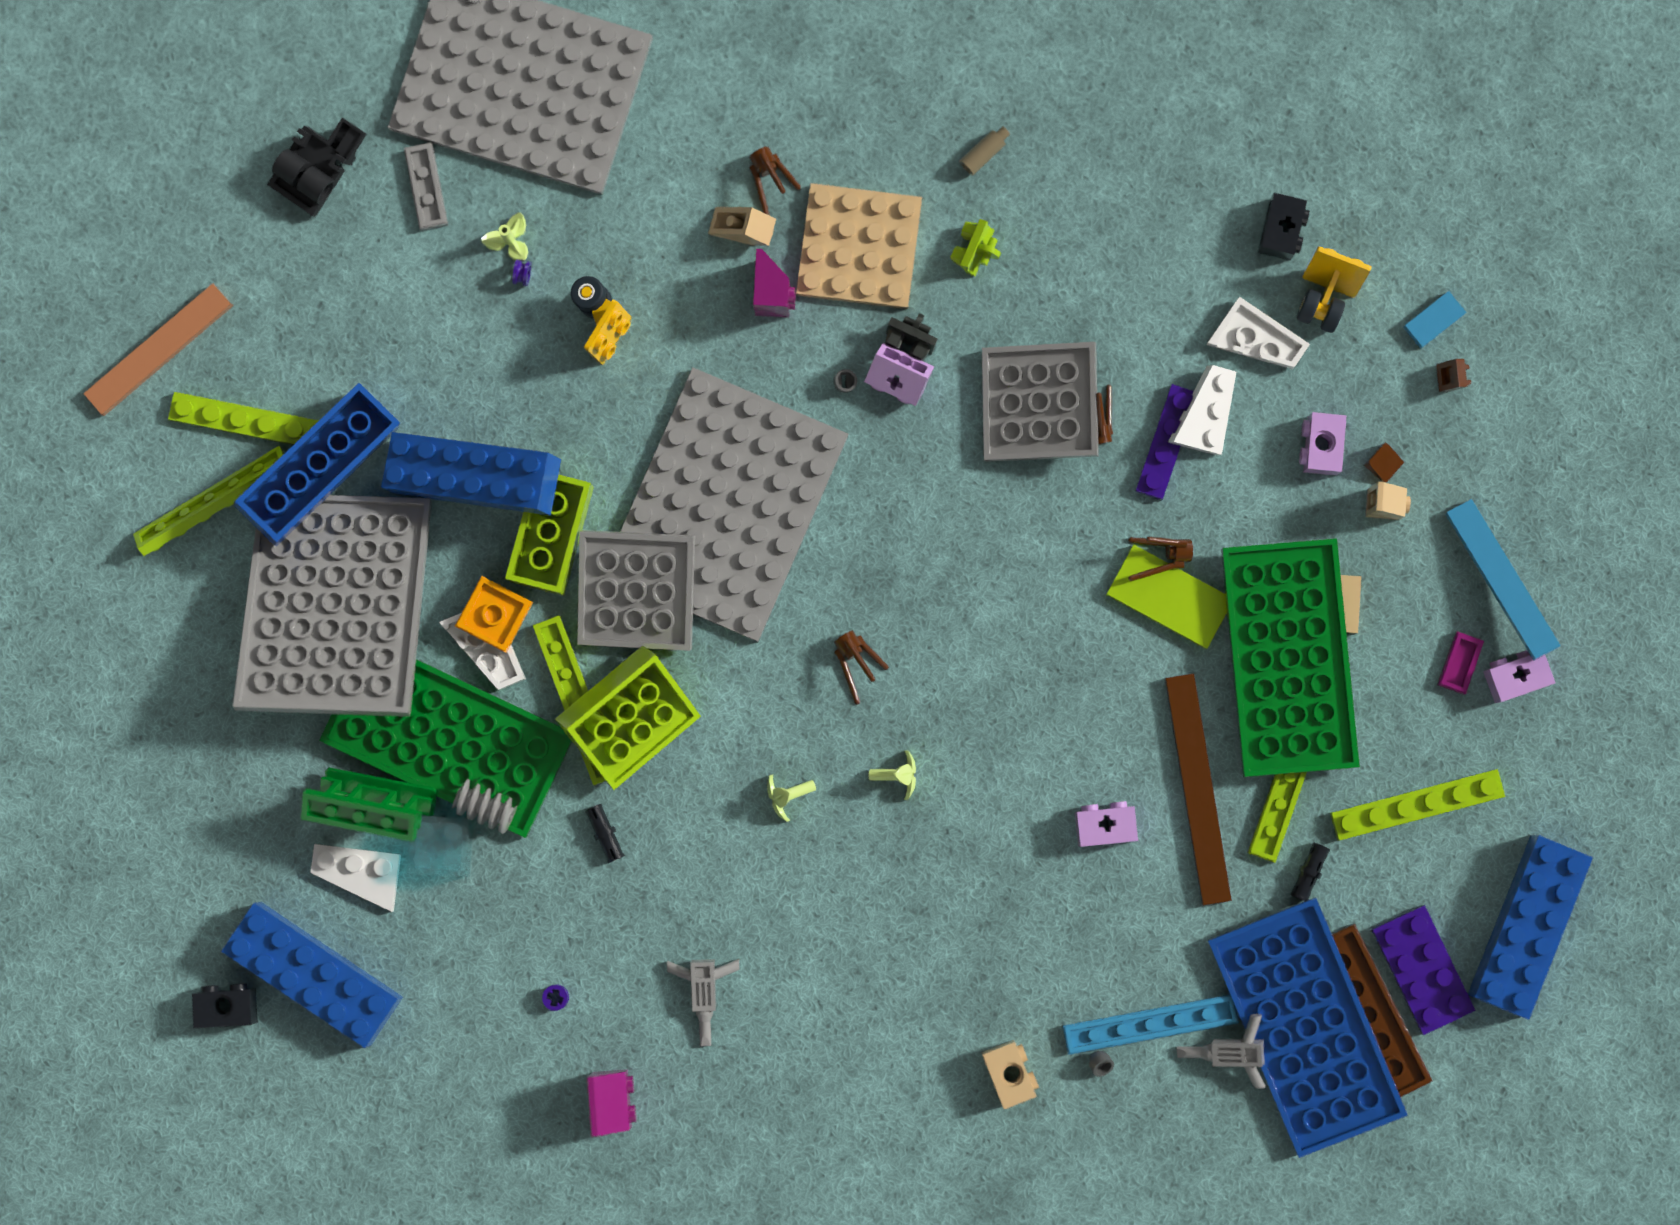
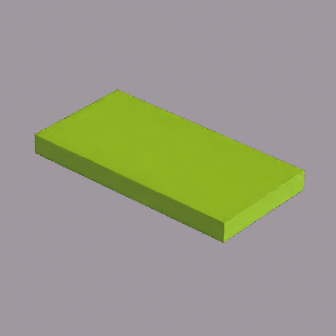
[1106,545,1227,649]

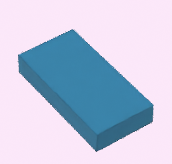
[1403,291,1467,349]

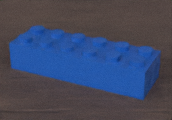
[234,383,400,547]
[381,432,561,516]
[1468,835,1593,1020]
[221,902,403,1048]

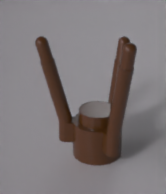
[749,146,801,216]
[1096,385,1113,444]
[1128,537,1193,581]
[834,630,889,705]

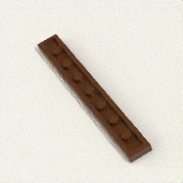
[1165,674,1232,905]

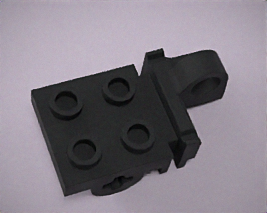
[267,118,367,217]

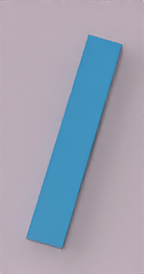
[1445,499,1561,661]
[1062,994,1239,1055]

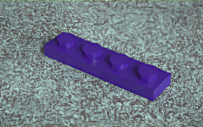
[1135,384,1194,500]

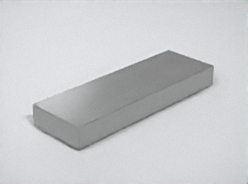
[404,143,449,231]

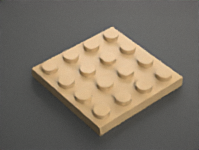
[796,183,922,309]

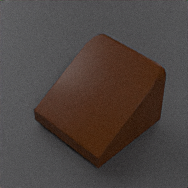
[1364,442,1404,483]

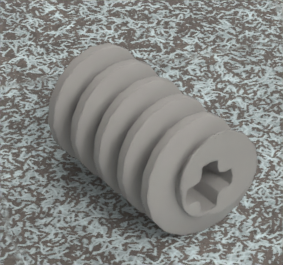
[452,779,517,834]

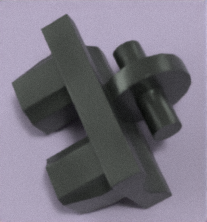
[885,313,938,361]

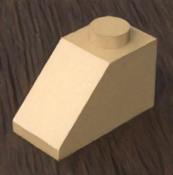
[708,207,776,246]
[1366,482,1411,520]

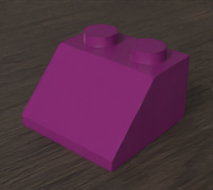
[753,249,796,318]
[587,1069,637,1137]

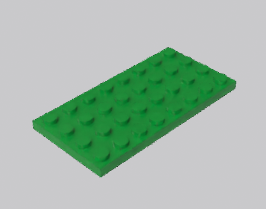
[1221,538,1360,777]
[319,659,572,838]

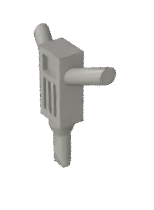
[667,959,740,1046]
[1177,1014,1266,1088]

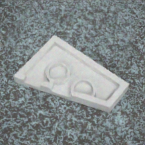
[1207,297,1310,369]
[1168,365,1236,455]
[439,613,526,690]
[311,844,401,912]

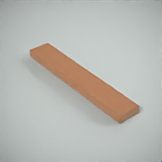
[83,283,233,416]

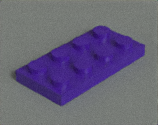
[1371,905,1476,1035]

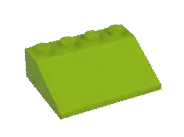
[555,645,701,790]

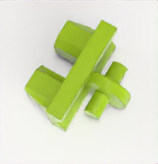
[950,219,1001,276]

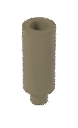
[959,126,1010,176]

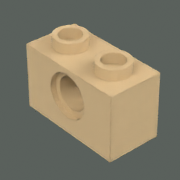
[981,1040,1039,1109]

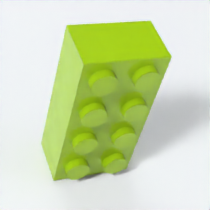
[505,475,594,596]

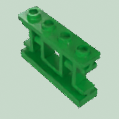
[301,767,437,842]

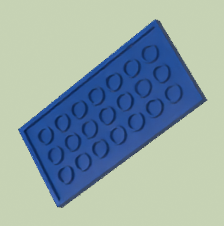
[1208,897,1408,1158]

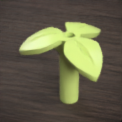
[481,212,528,261]
[869,750,916,800]
[767,775,816,822]

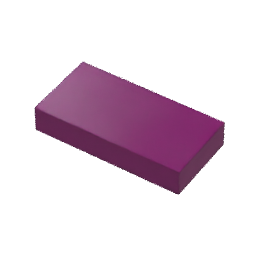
[1437,631,1484,695]

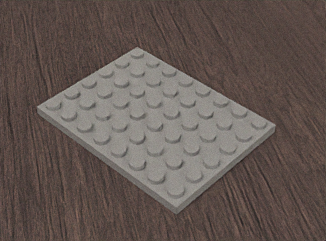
[388,0,653,195]
[620,368,849,642]
[233,495,432,716]

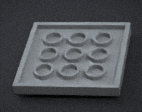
[982,342,1099,462]
[577,530,695,651]

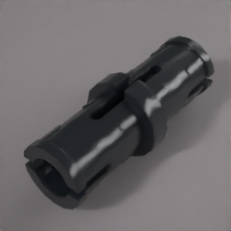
[585,803,625,863]
[1290,842,1330,901]

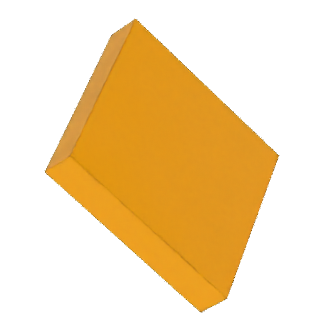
[455,576,533,653]

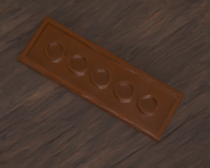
[1332,924,1433,1097]

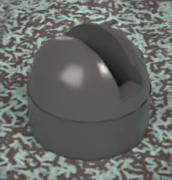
[833,369,857,393]
[1089,1051,1114,1077]

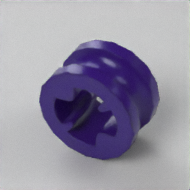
[512,259,532,286]
[542,984,569,1011]

